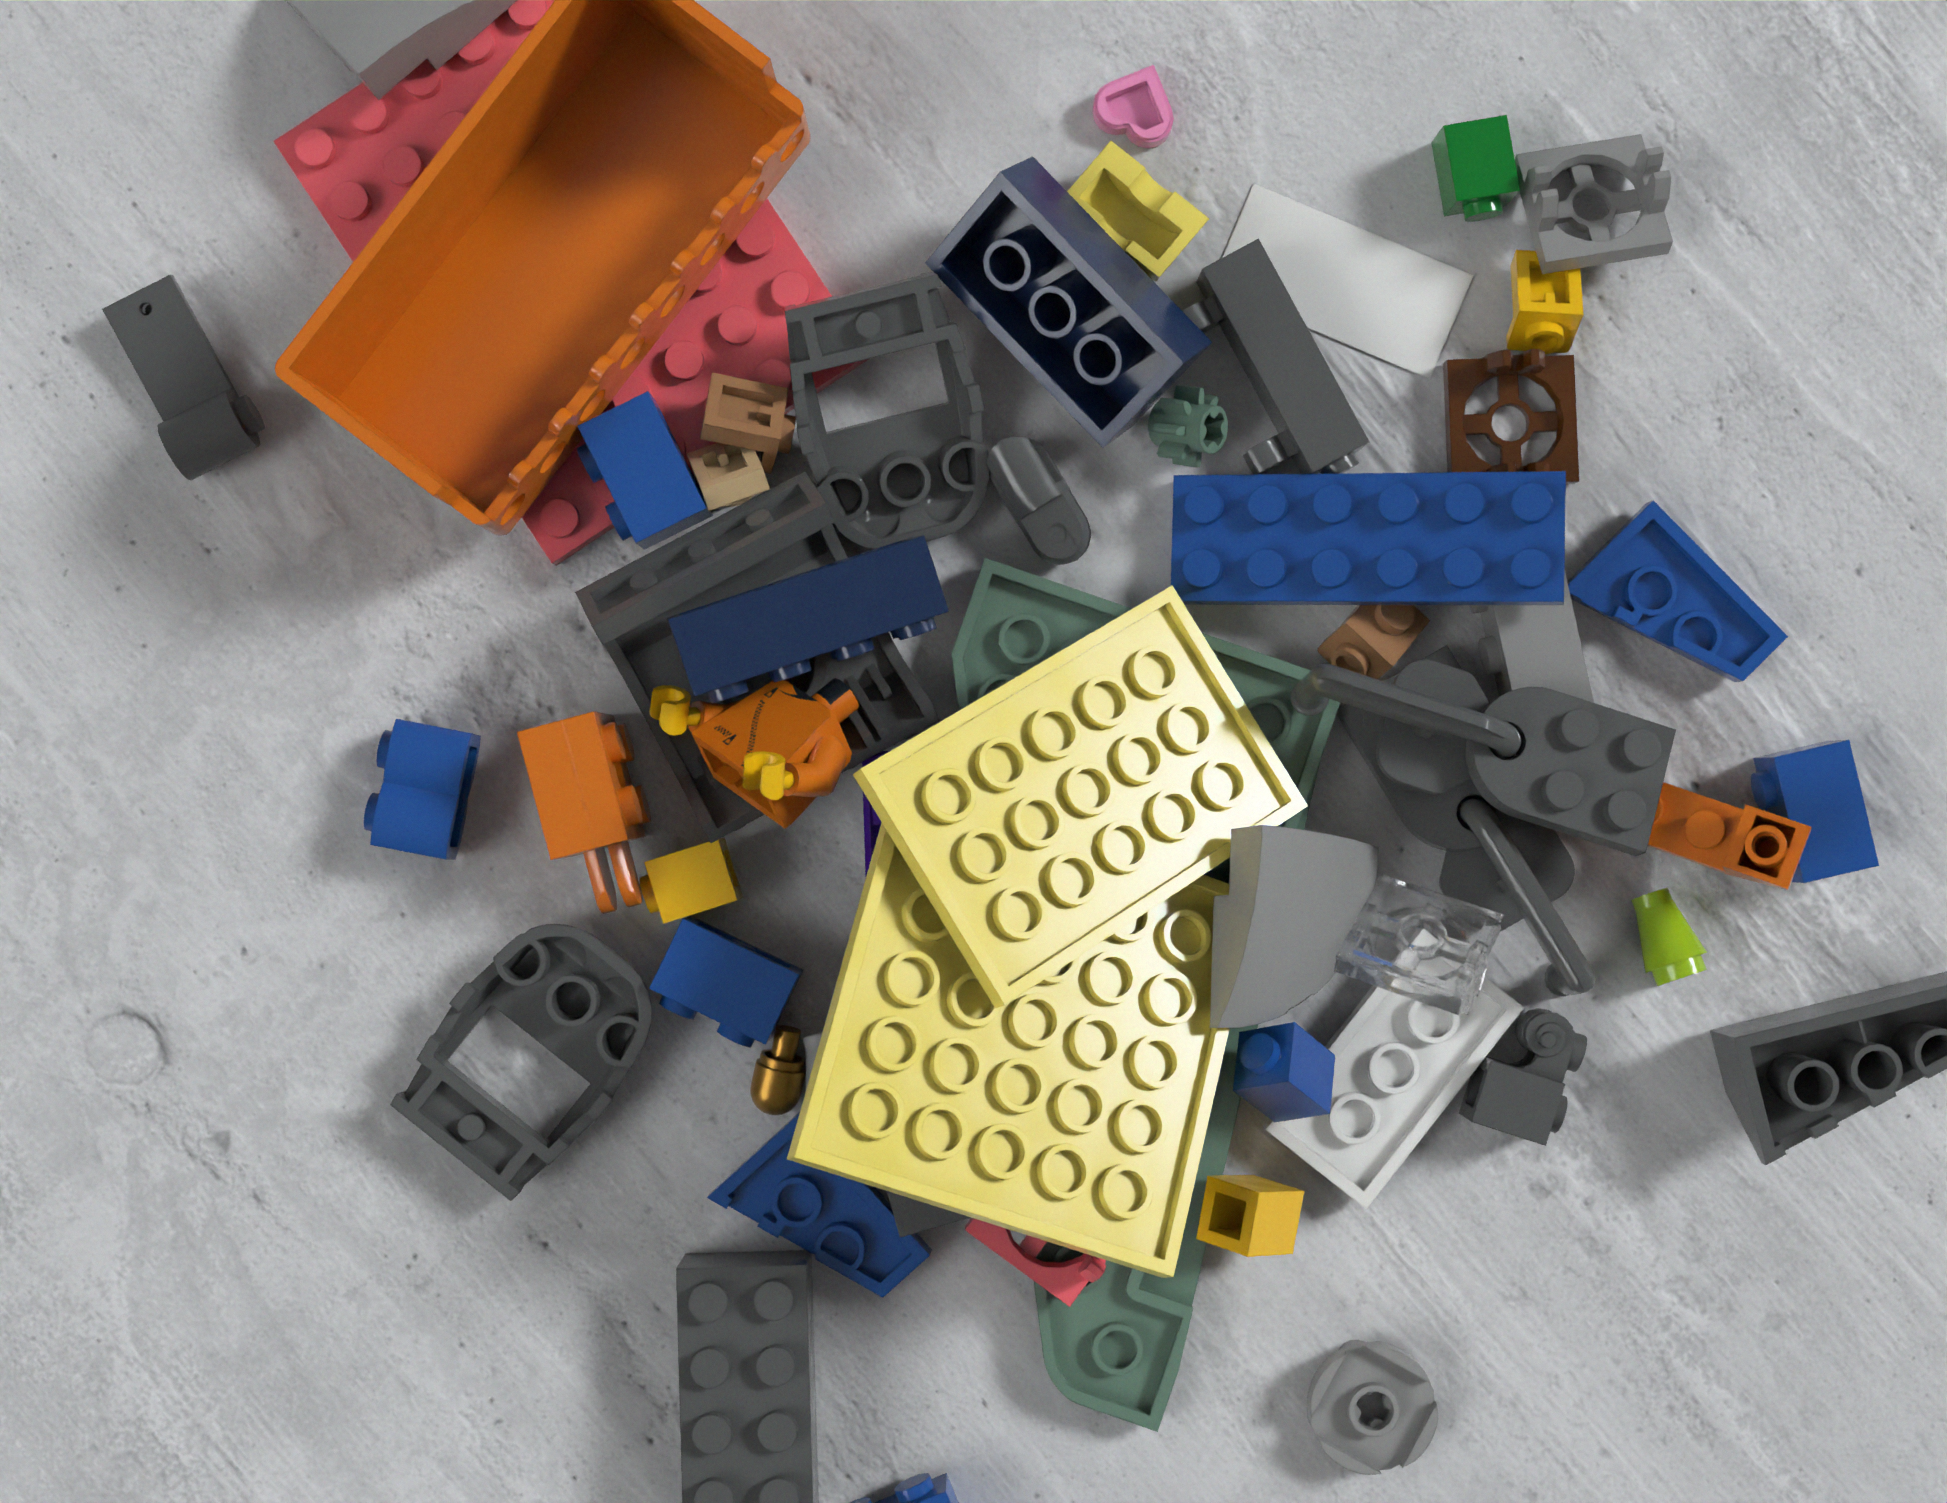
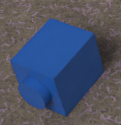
[1233,1022,1335,1122]

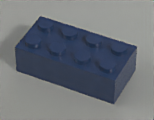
[925,156,1212,448]
[667,535,949,703]

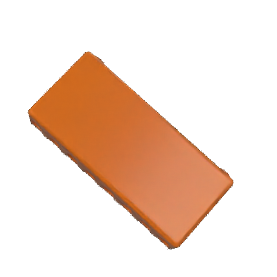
[275,0,810,536]

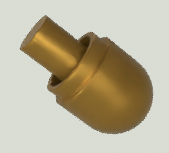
[750,1025,806,1115]

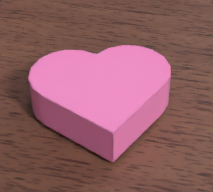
[1092,65,1174,149]

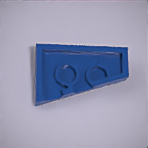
[1567,500,1788,682]
[707,1112,932,1298]

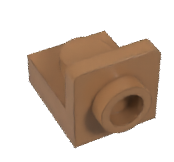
[700,372,796,474]

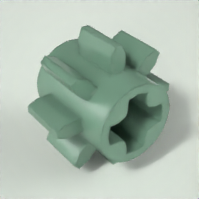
[1148,385,1228,468]

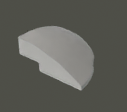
[285,0,517,100]
[1210,824,1379,1028]

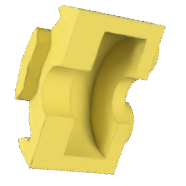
[1067,141,1209,282]

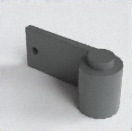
[102,275,265,481]

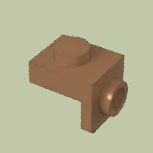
[1317,605,1430,679]

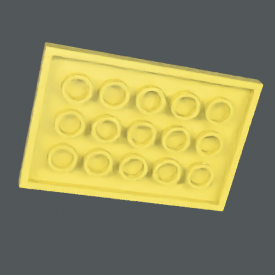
[853,585,1308,1009]

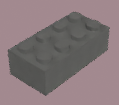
[676,1250,819,1503]

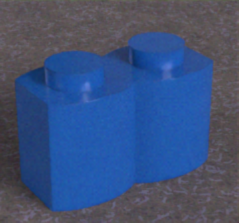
[364,719,481,860]

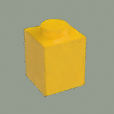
[639,837,744,924]
[1196,1175,1304,1257]

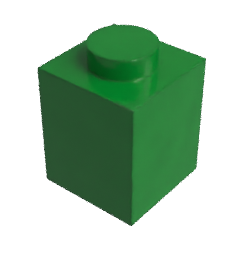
[1431,115,1520,222]

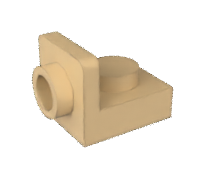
[687,443,770,511]

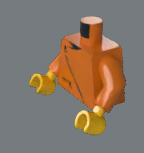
[649,678,859,829]

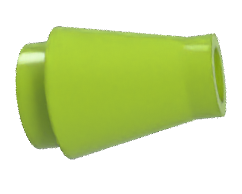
[1631,887,1707,986]

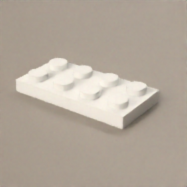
[1263,927,1524,1209]

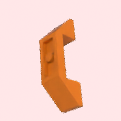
[1648,782,1812,890]

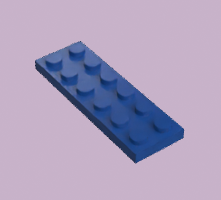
[1171,471,1566,605]

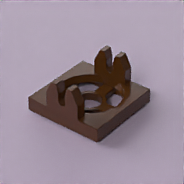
[1443,349,1579,485]

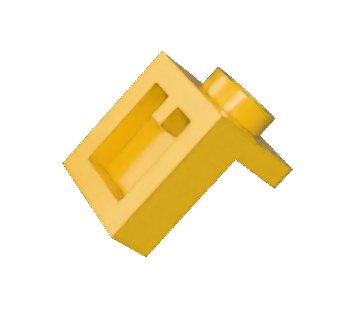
[1506,250,1584,354]

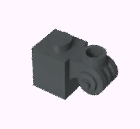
[1459,1008,1587,1146]

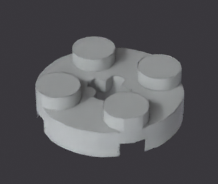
[1307,1340,1438,1475]

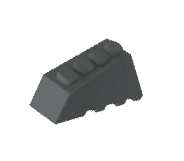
[1710,971,1947,1165]

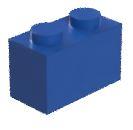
[576,391,713,550]
[1751,740,1879,883]
[649,915,804,1048]

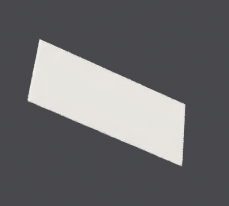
[1222,183,1474,379]

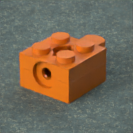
[517,711,651,914]

